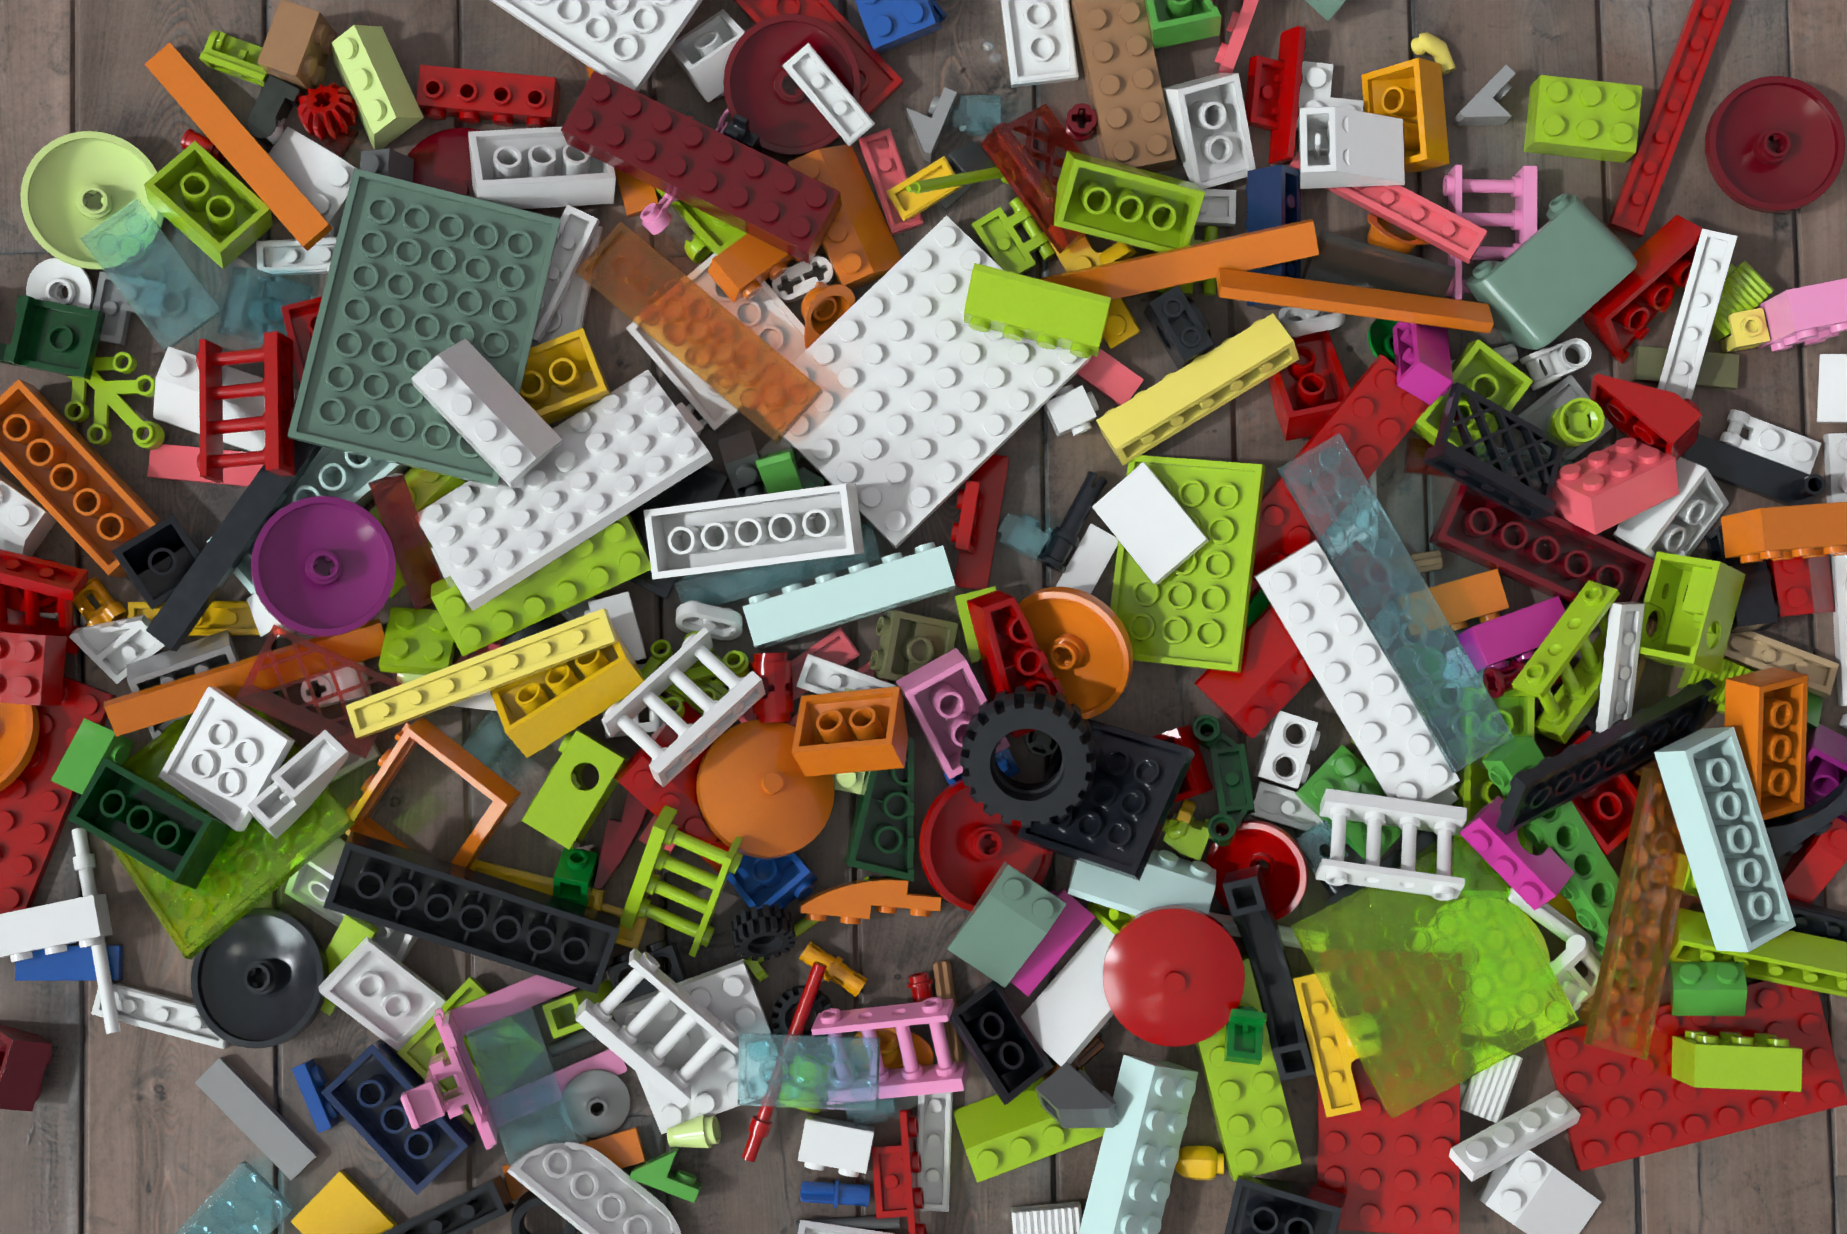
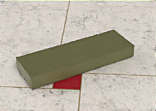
[1632,346,1740,390]

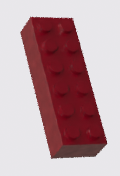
[1429,480,1654,613]

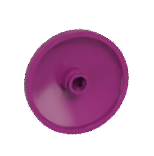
[251,496,396,637]

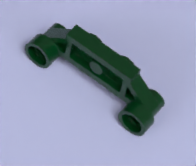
[1193,715,1255,846]

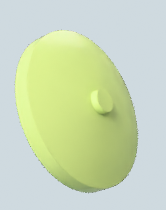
[20,131,164,270]

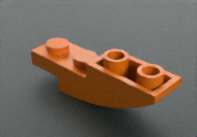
[798,878,941,924]

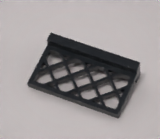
[1423,382,1566,521]

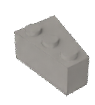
[127,630,240,740]

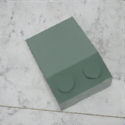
[947,861,1066,988]

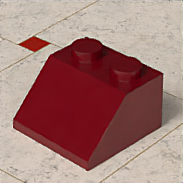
[0,1024,52,1112]

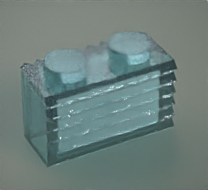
[449,711,513,784]

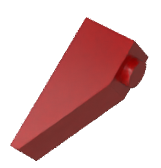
[1781,817,1847,904]

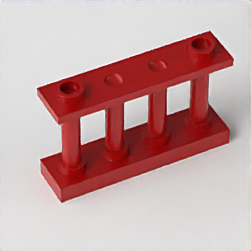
[196,331,295,483]
[0,549,88,655]

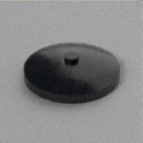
[191,908,329,1049]

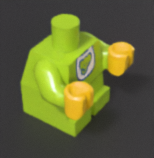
[1162,799,1210,861]

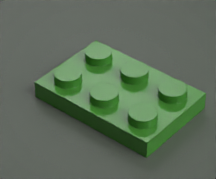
[1295,745,1402,861]

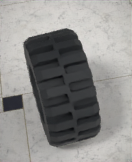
[960,686,1096,828]

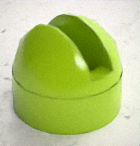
[684,233,712,264]

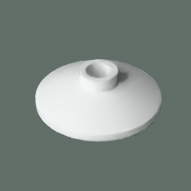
[26,258,93,309]

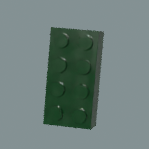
[67,757,232,889]

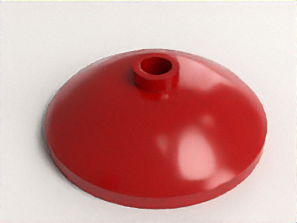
[1206,820,1309,920]

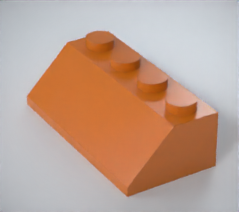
[787,144,902,290]

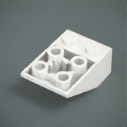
[1299,107,1405,189]

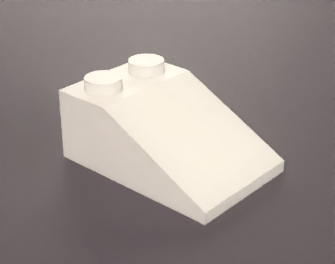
[1162,72,1256,189]
[269,126,355,237]
[1475,1150,1601,1234]

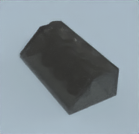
[1302,231,1456,298]

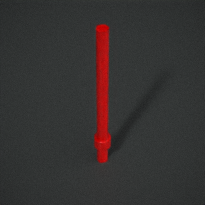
[742,961,827,1162]

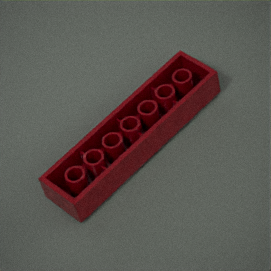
[561,71,842,264]

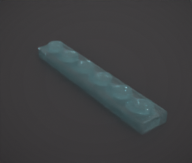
[674,523,881,606]

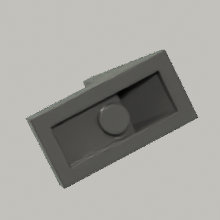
[937,141,996,211]

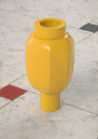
[1174,1145,1224,1180]

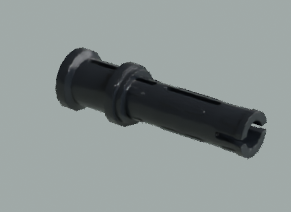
[1037,471,1108,573]

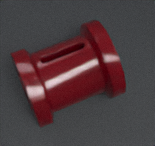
[1065,103,1097,142]
[1483,660,1525,698]

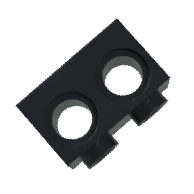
[606,939,688,1004]

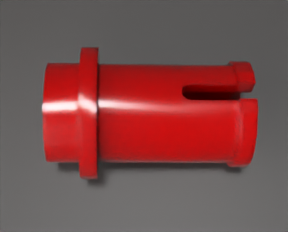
[181,128,226,164]
[906,972,934,1003]

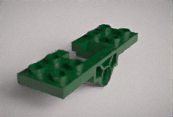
[0,295,105,380]

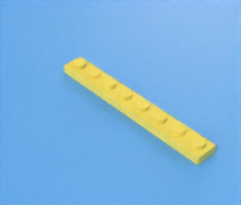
[346,608,618,739]

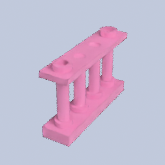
[1442,165,1537,300]
[811,997,970,1104]

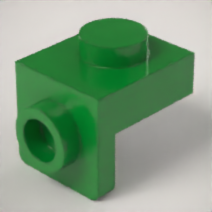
[1224,1006,1267,1065]

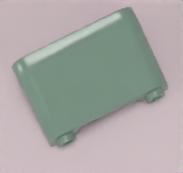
[1464,194,1637,350]

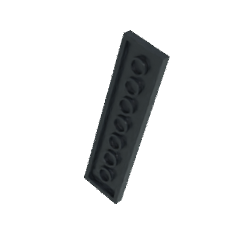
[1496,678,1717,835]

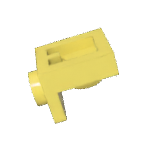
[1720,308,1770,353]

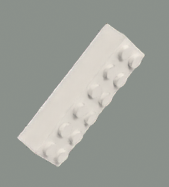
[644,483,864,580]

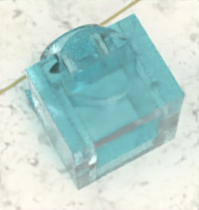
[953,95,1001,138]
[998,513,1053,562]
[1294,820,1349,875]

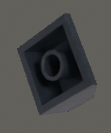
[112,514,200,610]

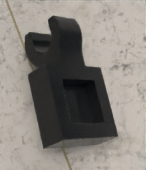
[722,114,762,153]

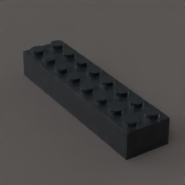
[323,831,621,994]

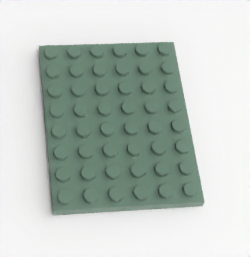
[287,168,561,487]

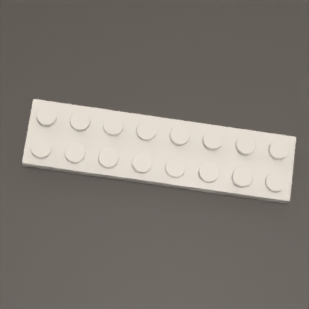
[1254,540,1460,802]

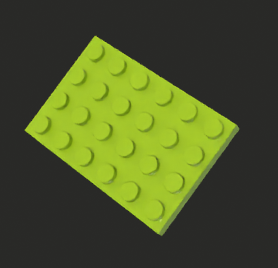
[1110,455,1266,673]

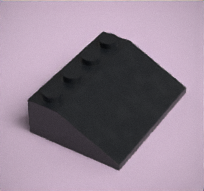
[1224,1175,1346,1234]

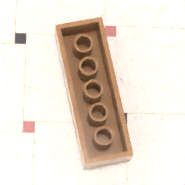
[1069,0,1176,173]

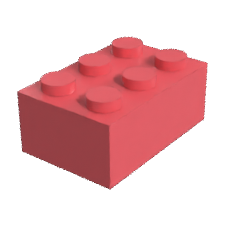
[1551,437,1679,535]

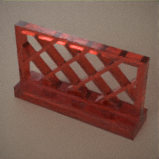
[981,104,1089,254]
[235,625,403,760]

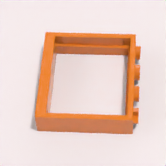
[340,717,522,869]

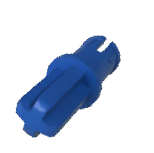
[800,1179,870,1208]

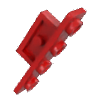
[1245,26,1306,165]
[951,454,1010,590]
[871,1109,927,1234]

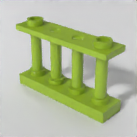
[1512,580,1620,744]
[620,805,743,957]

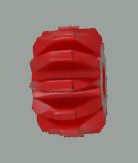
[297,81,358,140]

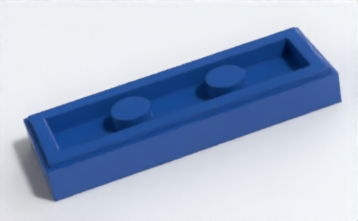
[15,945,123,981]

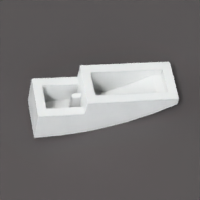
[247,730,349,839]

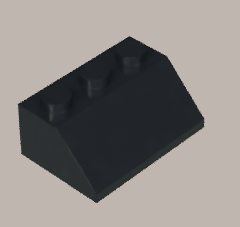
[949,980,1053,1105]

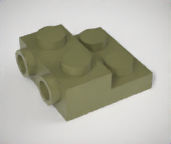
[870,610,958,682]

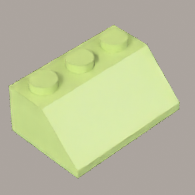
[332,25,424,150]

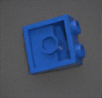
[728,852,818,909]

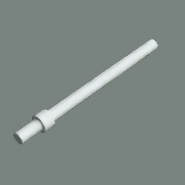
[72,828,121,1034]

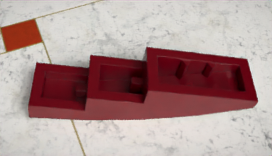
[594,790,649,889]

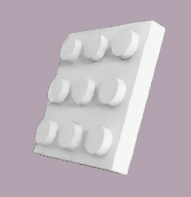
[158,686,295,831]

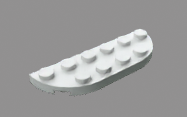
[506,1142,681,1234]

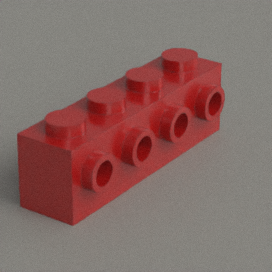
[416,65,561,128]

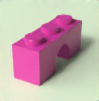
[1459,795,1574,911]

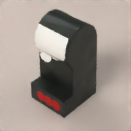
[247,75,305,145]

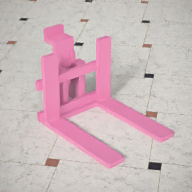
[400,975,627,1150]

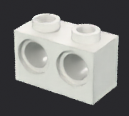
[1253,711,1320,789]

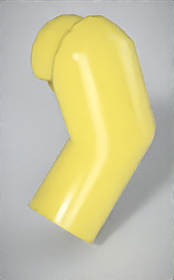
[1411,32,1456,75]

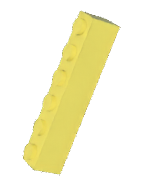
[1096,313,1299,466]

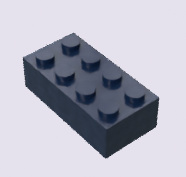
[321,1039,476,1195]

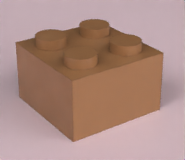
[257,0,337,93]

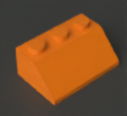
[791,686,908,777]

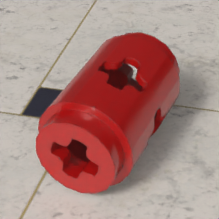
[750,652,794,723]

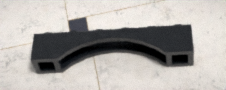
[1764,775,1847,860]
[1222,865,1315,1081]

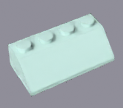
[1067,849,1216,916]

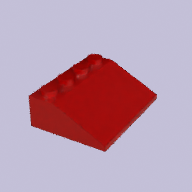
[614,701,730,873]

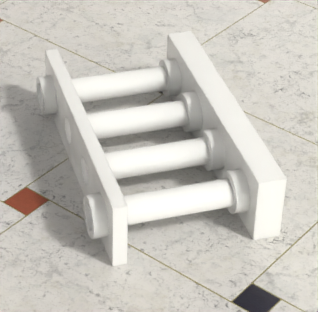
[601,627,766,787]
[1316,788,1467,901]
[575,947,739,1109]

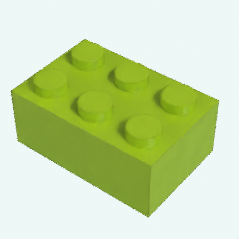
[1524,75,1642,163]
[144,141,273,270]
[1411,339,1533,454]
[1672,1030,1802,1092]

